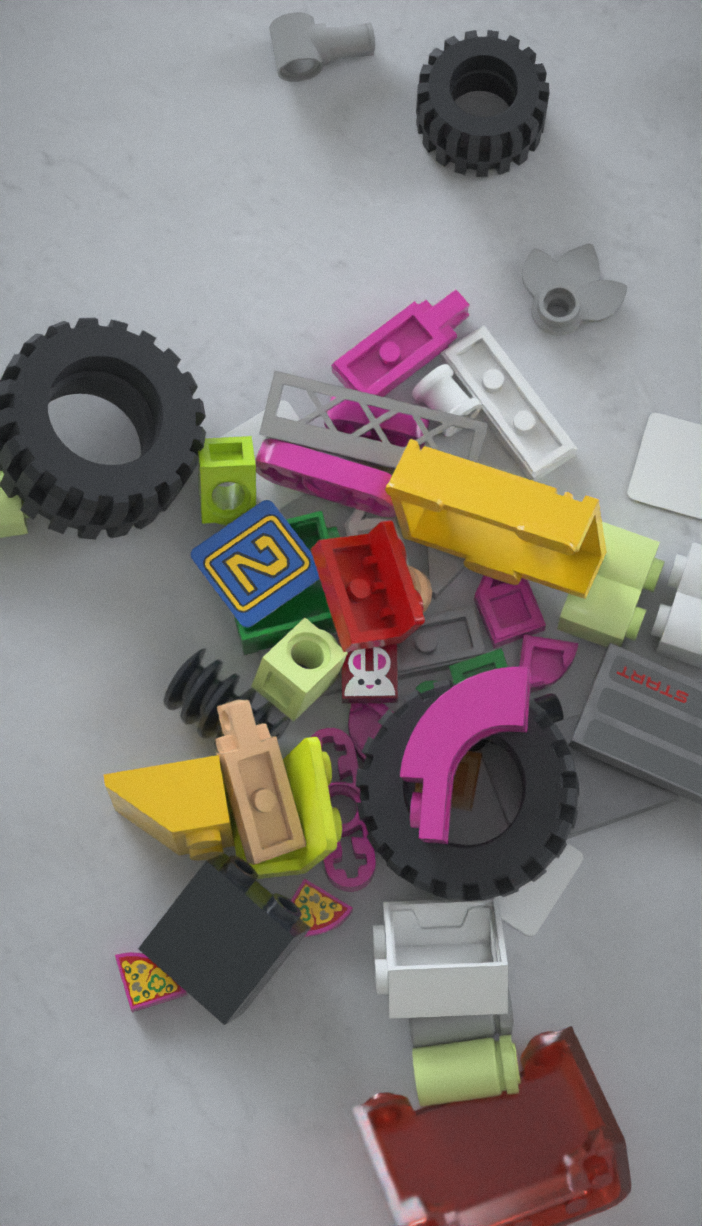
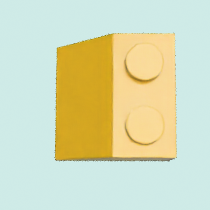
[103,755,235,861]

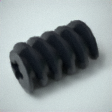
[163,648,291,751]

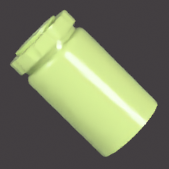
[412,1034,521,1107]

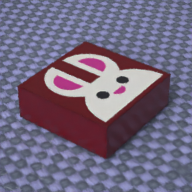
[341,644,398,704]

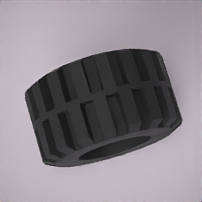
[416,30,550,177]

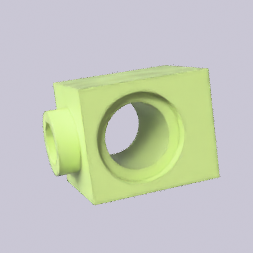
[251,618,348,722]

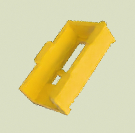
[385,439,607,599]

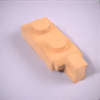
[215,699,306,865]

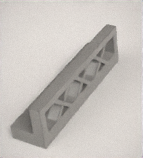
[259,371,488,469]

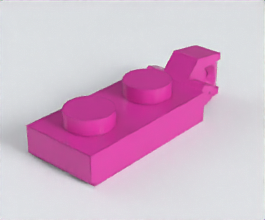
[331,289,470,397]

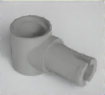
[269,12,375,82]

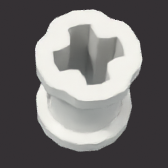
[411,364,483,436]

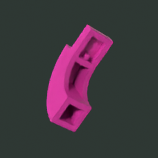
[400,667,531,844]

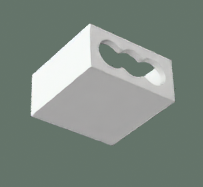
[373,897,508,1019]

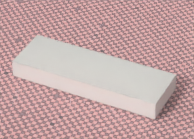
[440,325,578,482]

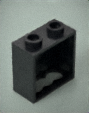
[138,853,311,1025]

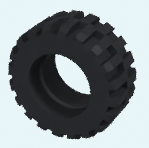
[0,317,206,540]
[355,679,580,901]

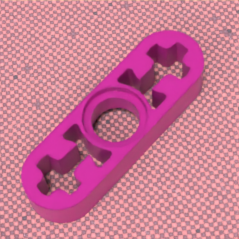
[255,438,396,518]
[311,728,376,892]

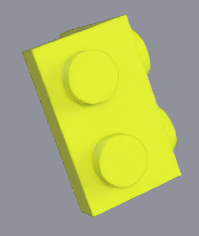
[224,737,342,879]

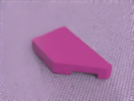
[474,575,546,649]

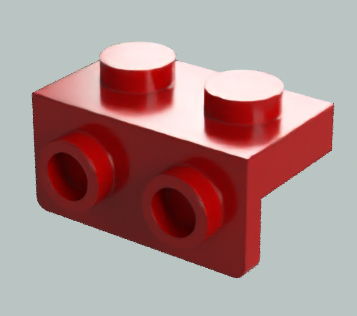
[311,520,425,652]

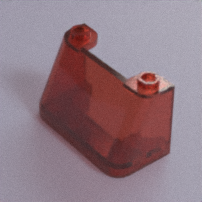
[352,1026,632,1226]

